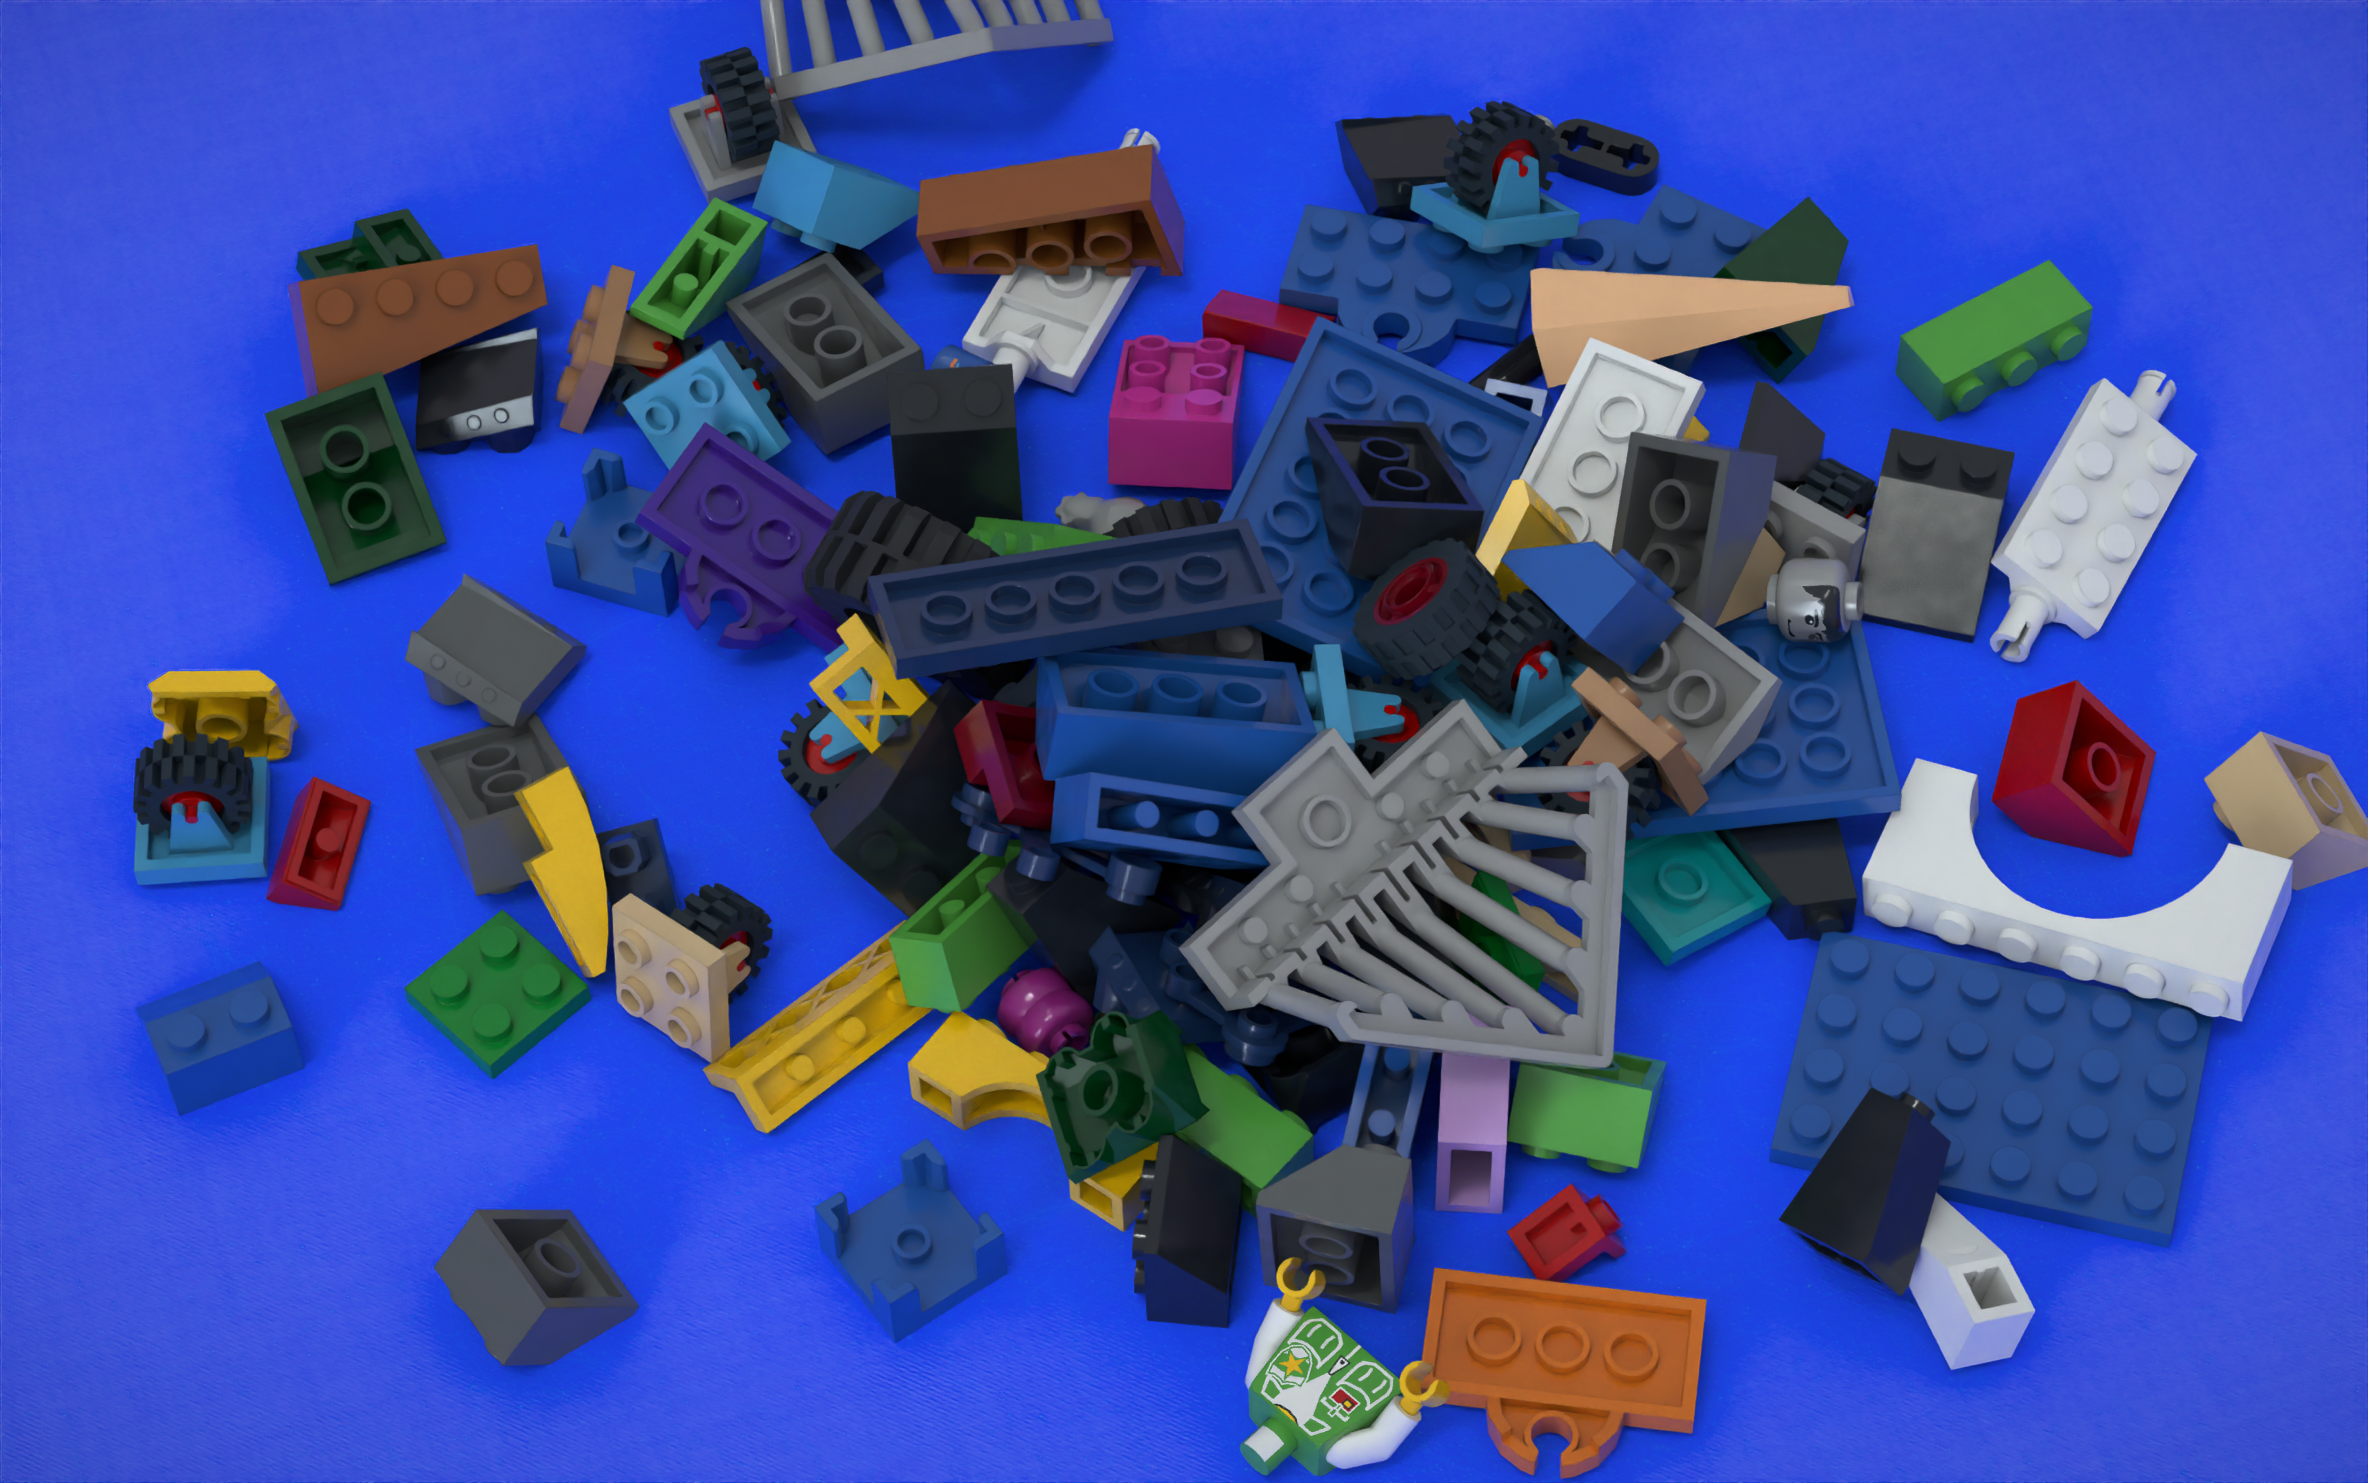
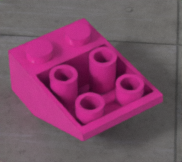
[1108,335,1245,490]

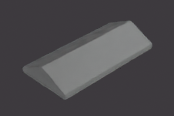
[1569,539,1783,786]

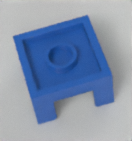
[545,447,687,618]
[814,1138,1007,1344]

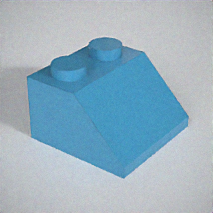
[752,140,920,253]

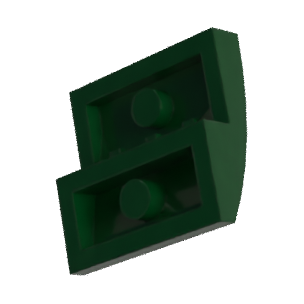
[296,208,444,281]

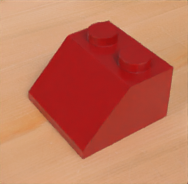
[1991,680,2156,858]

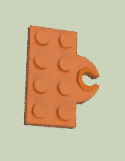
[1421,1268,1707,1479]

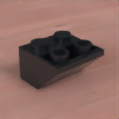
[1132,1134,1243,1328]

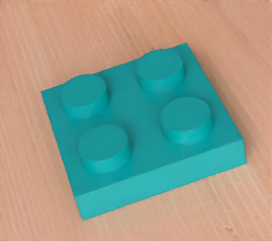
[1621,830,1772,967]

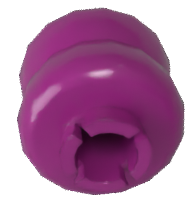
[997,968,1094,1059]

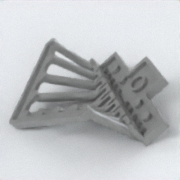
[760,0,1114,102]
[1178,699,1629,1069]

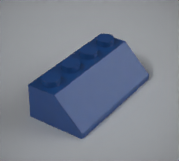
[1035,647,1317,796]

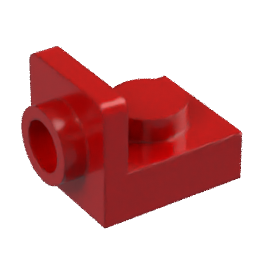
[1507,1184,1627,1283]

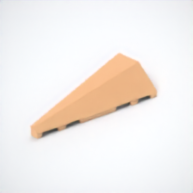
[1530,268,1855,388]

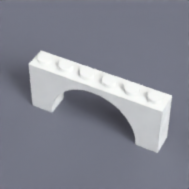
[1862,758,2293,1022]

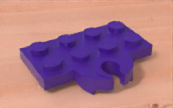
[635,422,844,654]

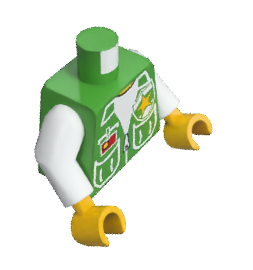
[1239,1257,1450,1476]

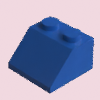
[1501,542,1685,675]
[136,961,304,1116]

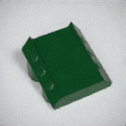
[1036,1009,1210,1184]

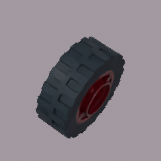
[1352,538,1500,680]

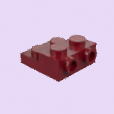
[953,699,1055,831]

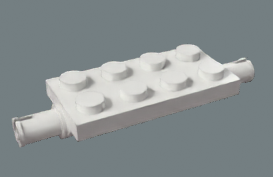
[962,128,1160,395]
[1990,370,2197,662]

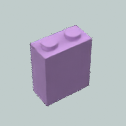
[1435,1006,1512,1214]

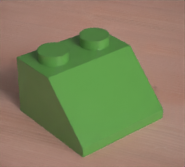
[1507,1051,1667,1173]

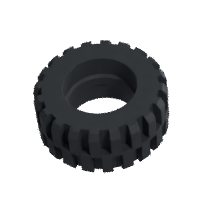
[803,490,1034,701]

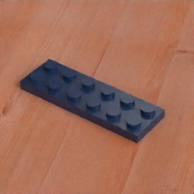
[867,518,1283,680]

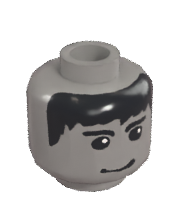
[1766,558,1864,642]

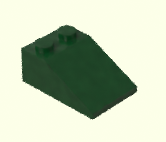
[264,371,447,587]

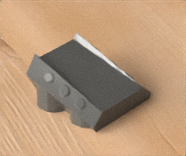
[405,574,587,730]

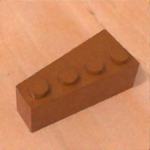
[916,144,1185,276]
[287,244,548,398]

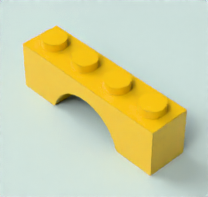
[908,1011,1159,1232]

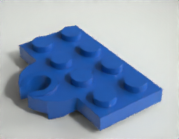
[1551,184,1767,376]
[1279,204,1540,367]

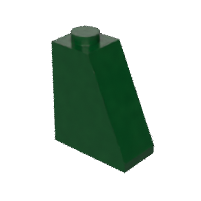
[1713,196,1849,385]

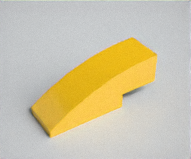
[514,766,609,978]

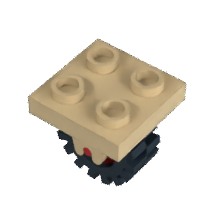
[612,883,773,1063]

